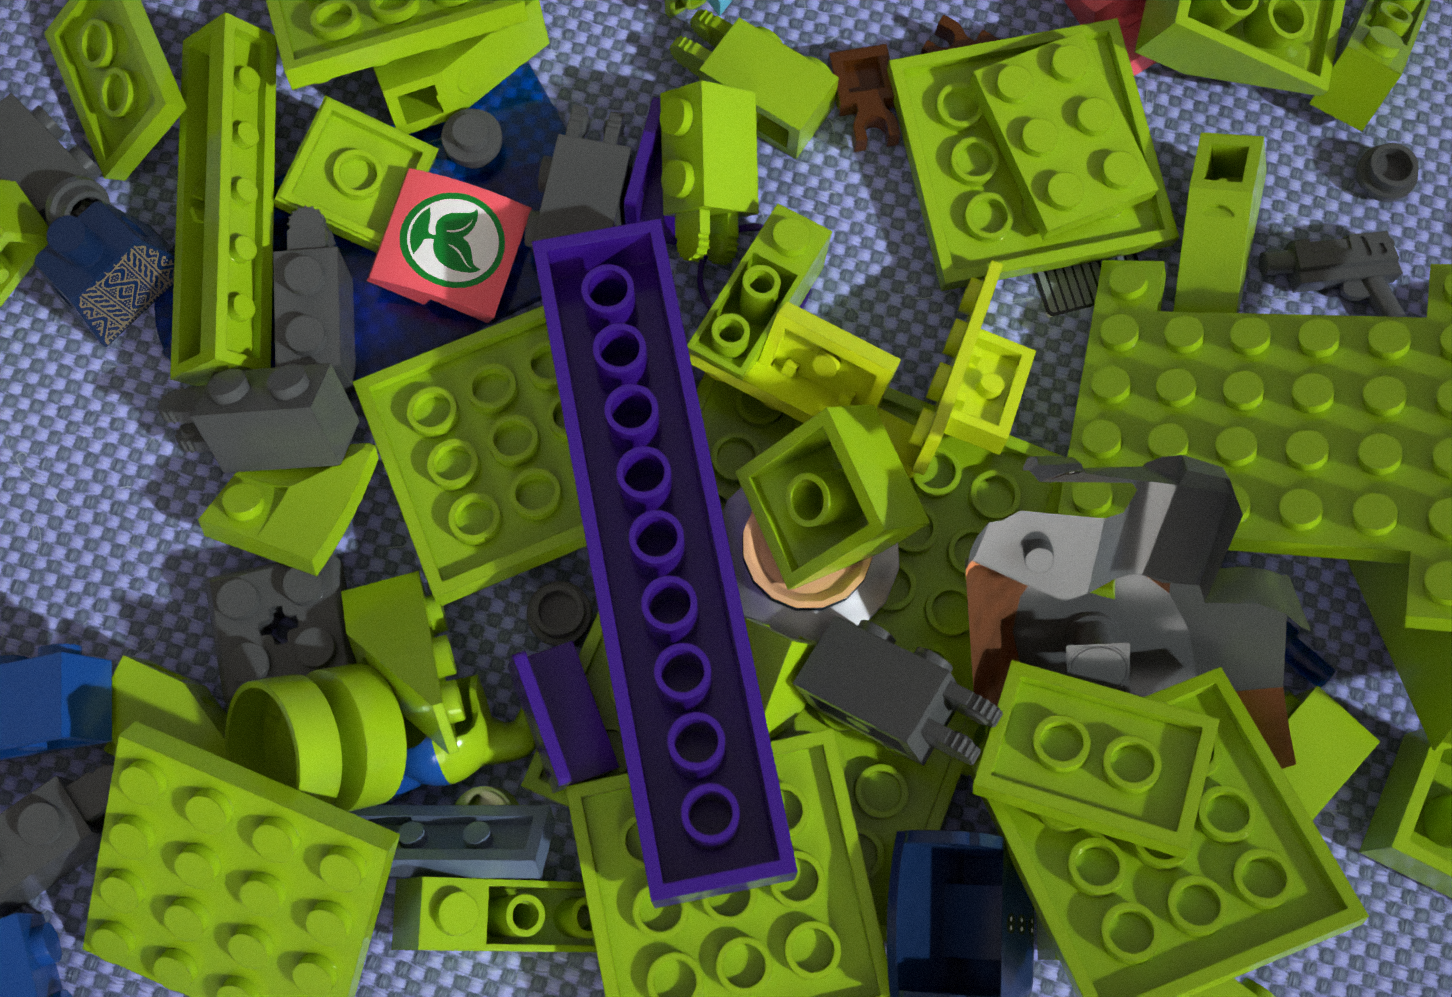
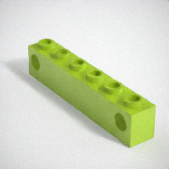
[170,12,277,386]

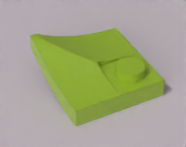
[198,443,379,576]

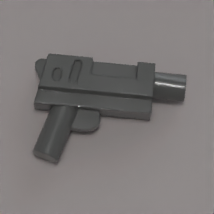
[1259,231,1406,317]

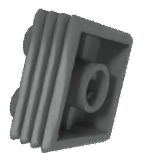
[205,552,357,705]

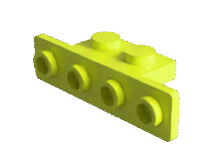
[908,260,1036,476]
[689,301,920,478]

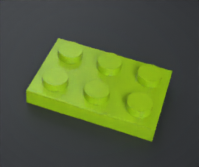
[44,0,187,181]
[969,31,1159,240]
[972,660,1220,859]

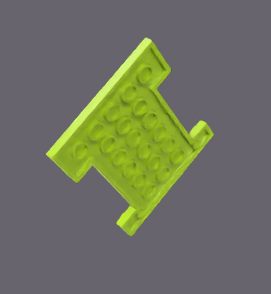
[1057,260,1452,632]

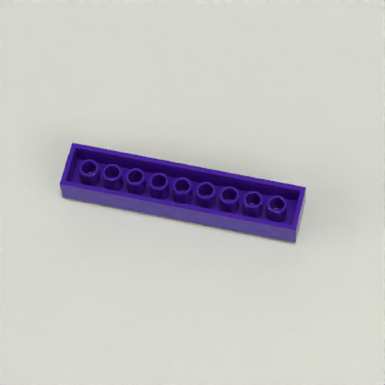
[532,218,798,909]

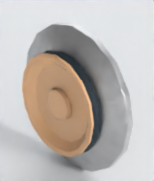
[722,487,899,643]

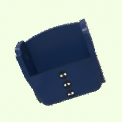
[887,830,1034,997]

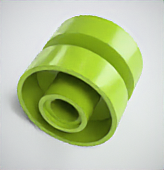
[225,663,407,812]

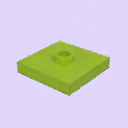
[274,95,439,253]

